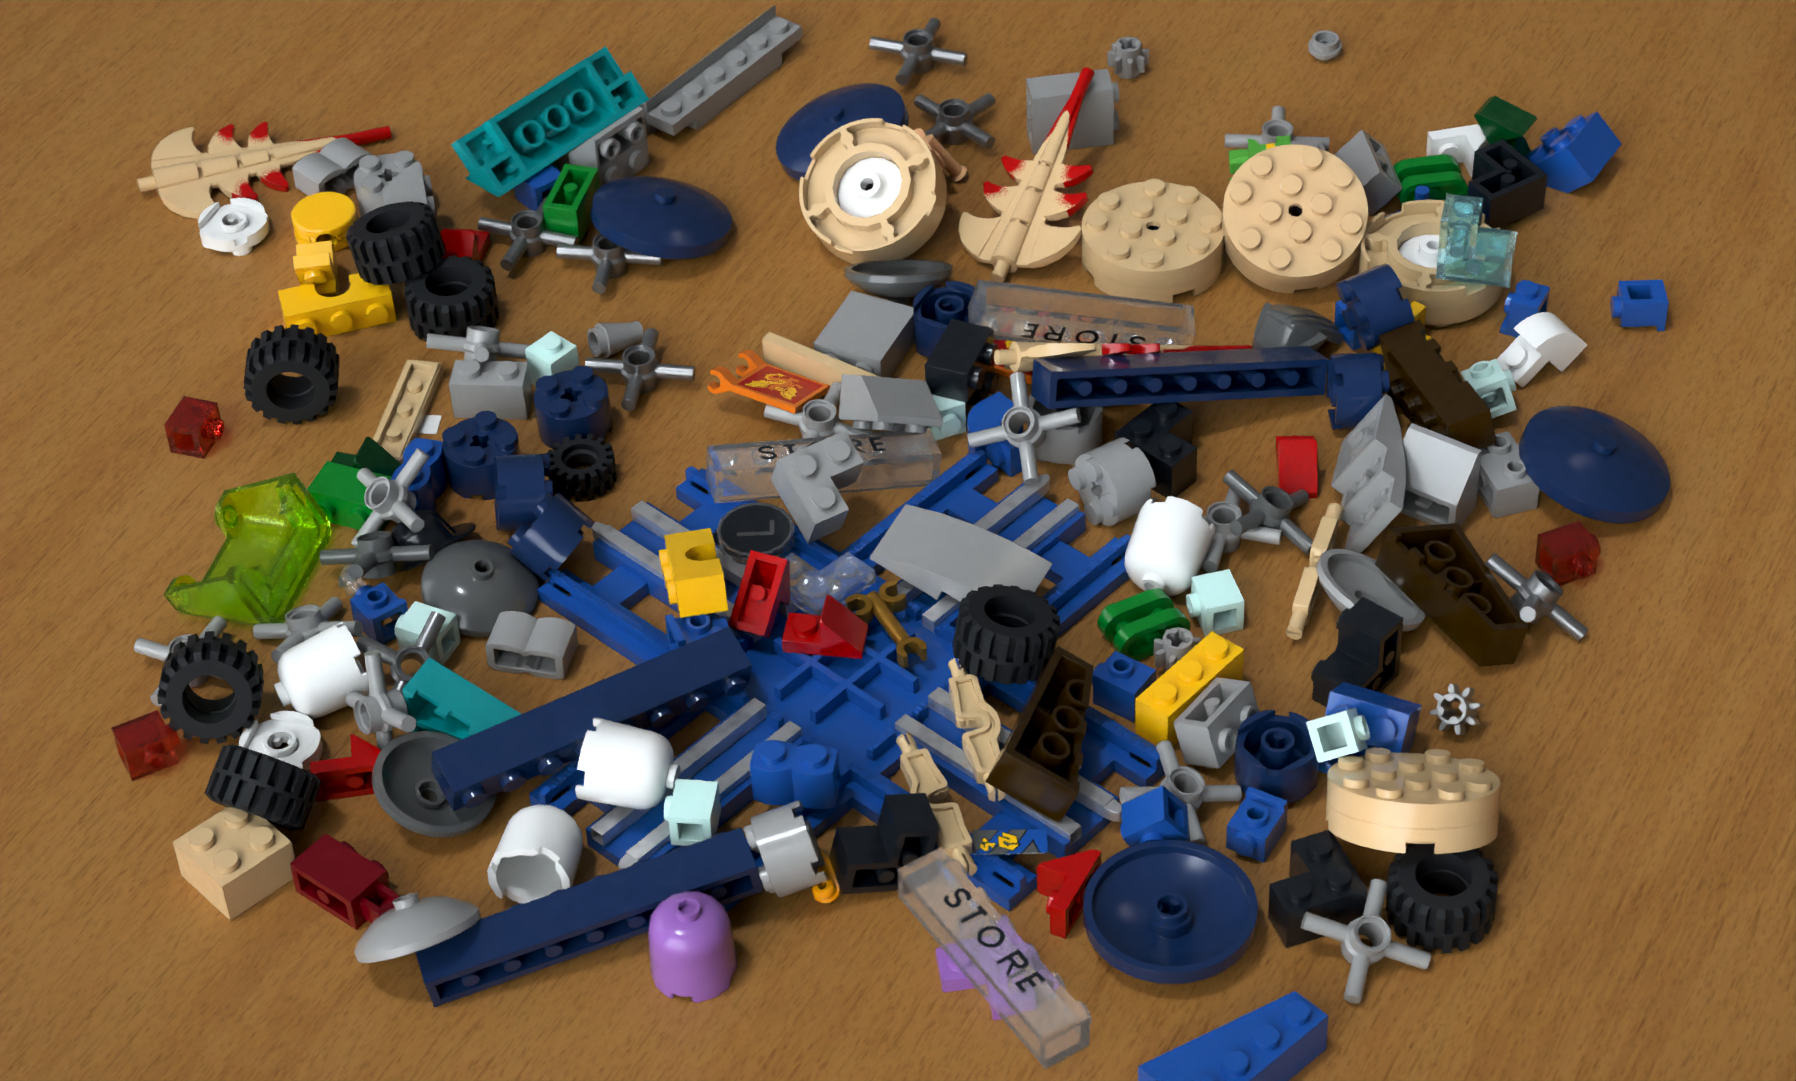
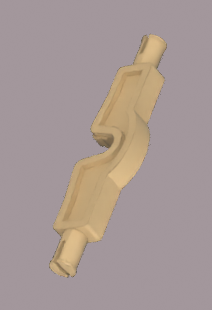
[1286,503,1343,640]
[948,658,1006,802]
[896,732,977,877]

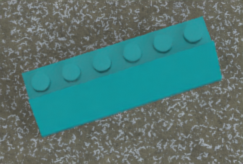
[451,46,649,198]

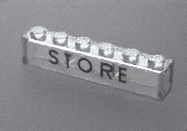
[968,280,1196,345]
[706,429,941,503]
[898,847,1092,1069]

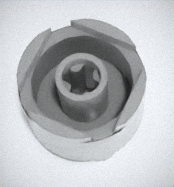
[354,150,424,217]
[1027,395,1103,466]
[1068,437,1156,526]
[743,800,828,898]

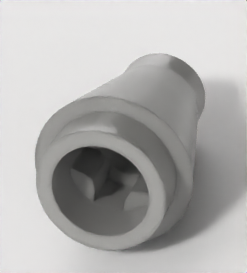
[587,321,644,358]

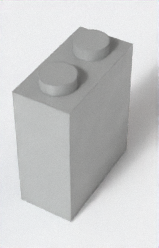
[1026,69,1119,154]
[814,291,918,378]

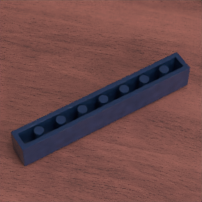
[1031,346,1328,409]
[432,627,752,812]
[415,828,763,1007]

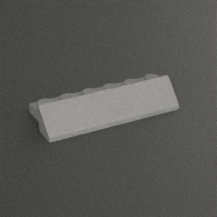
[639,5,802,136]

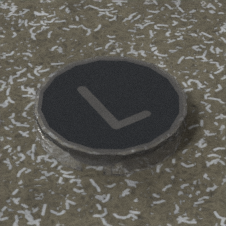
[716,502,795,565]

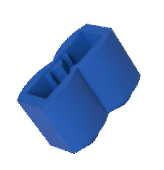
[391,438,448,512]
[750,740,841,809]

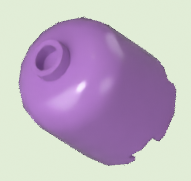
[648,891,737,1002]

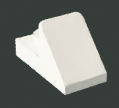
[1426,124,1490,178]

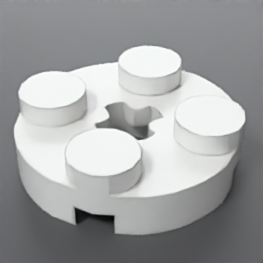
[198,198,270,256]
[239,711,323,771]

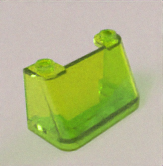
[163,473,331,626]

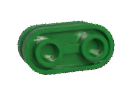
[1394,155,1468,206]
[1097,588,1191,661]

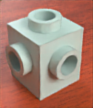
[1461,359,1517,419]

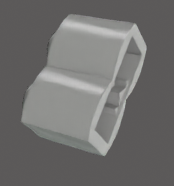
[292,138,372,196]
[485,611,578,680]

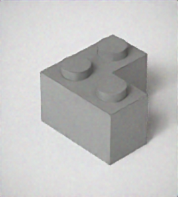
[770,431,864,544]

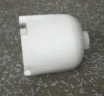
[1124,496,1215,596]
[273,622,370,719]
[575,718,680,810]
[487,804,583,904]

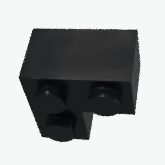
[1466,139,1547,230]
[925,319,999,406]
[1114,402,1197,498]
[1311,597,1403,707]
[829,793,940,894]
[1268,830,1368,948]

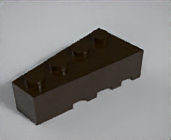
[1379,320,1497,449]
[1375,523,1529,667]
[985,646,1094,823]

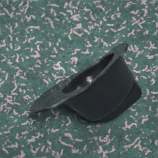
[391,509,476,572]

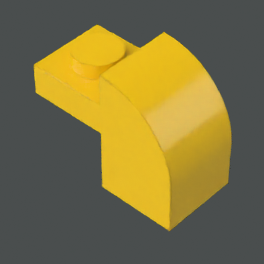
[293,240,339,297]

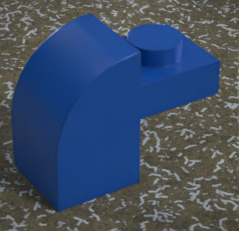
[967,391,1023,477]

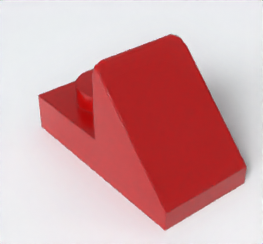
[441,228,491,262]
[1275,435,1318,498]
[728,550,790,639]
[782,595,869,659]
[310,734,381,802]
[1037,849,1102,939]

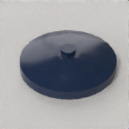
[776,83,909,181]
[591,176,732,259]
[1519,406,1670,524]
[1083,840,1258,984]

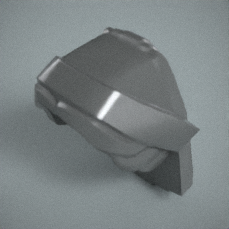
[1252,302,1343,352]

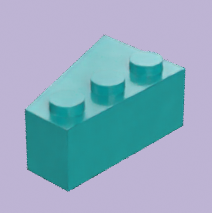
[402,657,521,740]

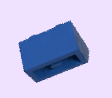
[1526,111,1622,193]
[1318,682,1422,774]

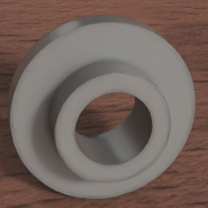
[1308,30,1342,60]

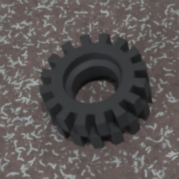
[547,434,617,502]

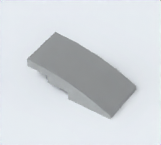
[1331,394,1406,553]
[869,504,1053,602]

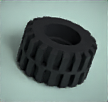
[346,201,445,285]
[404,255,499,342]
[244,324,340,424]
[952,584,1060,685]
[157,631,264,744]
[204,745,322,830]
[1386,844,1498,953]

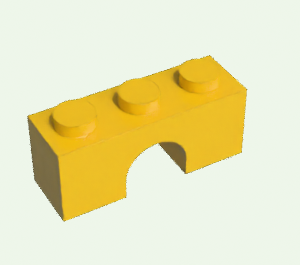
[278,273,396,337]
[658,528,728,618]
[1135,631,1244,746]

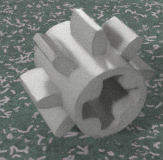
[1107,37,1149,79]
[1153,627,1201,672]
[1430,684,1484,735]

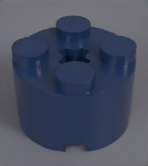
[1336,263,1415,352]
[913,281,987,357]
[1326,353,1390,430]
[534,366,613,449]
[442,411,521,500]
[494,453,553,532]
[507,492,595,582]
[1234,710,1319,804]

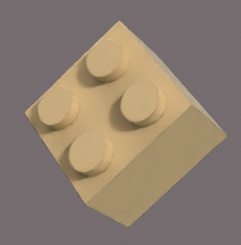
[173,806,295,921]

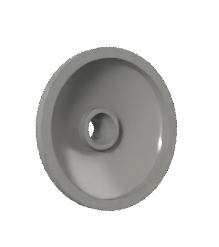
[1316,549,1426,632]
[354,892,481,963]

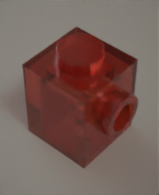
[164,396,224,459]
[1535,521,1601,586]
[111,710,180,781]

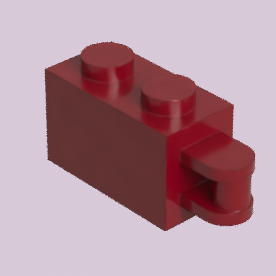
[290,833,399,930]

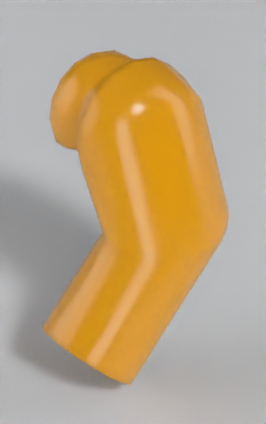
[812,848,841,904]

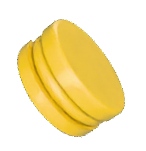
[291,192,357,251]

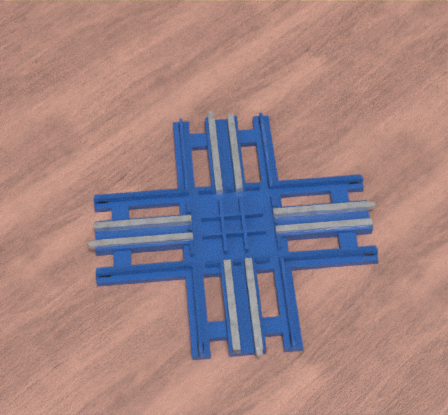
[529,449,1165,912]

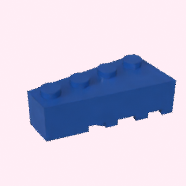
[1138,991,1328,1081]

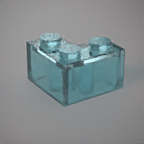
[1436,194,1518,288]

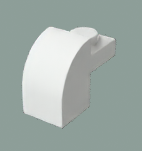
[1496,312,1587,388]

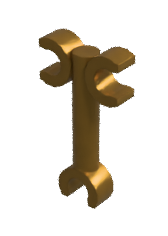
[845,581,927,668]

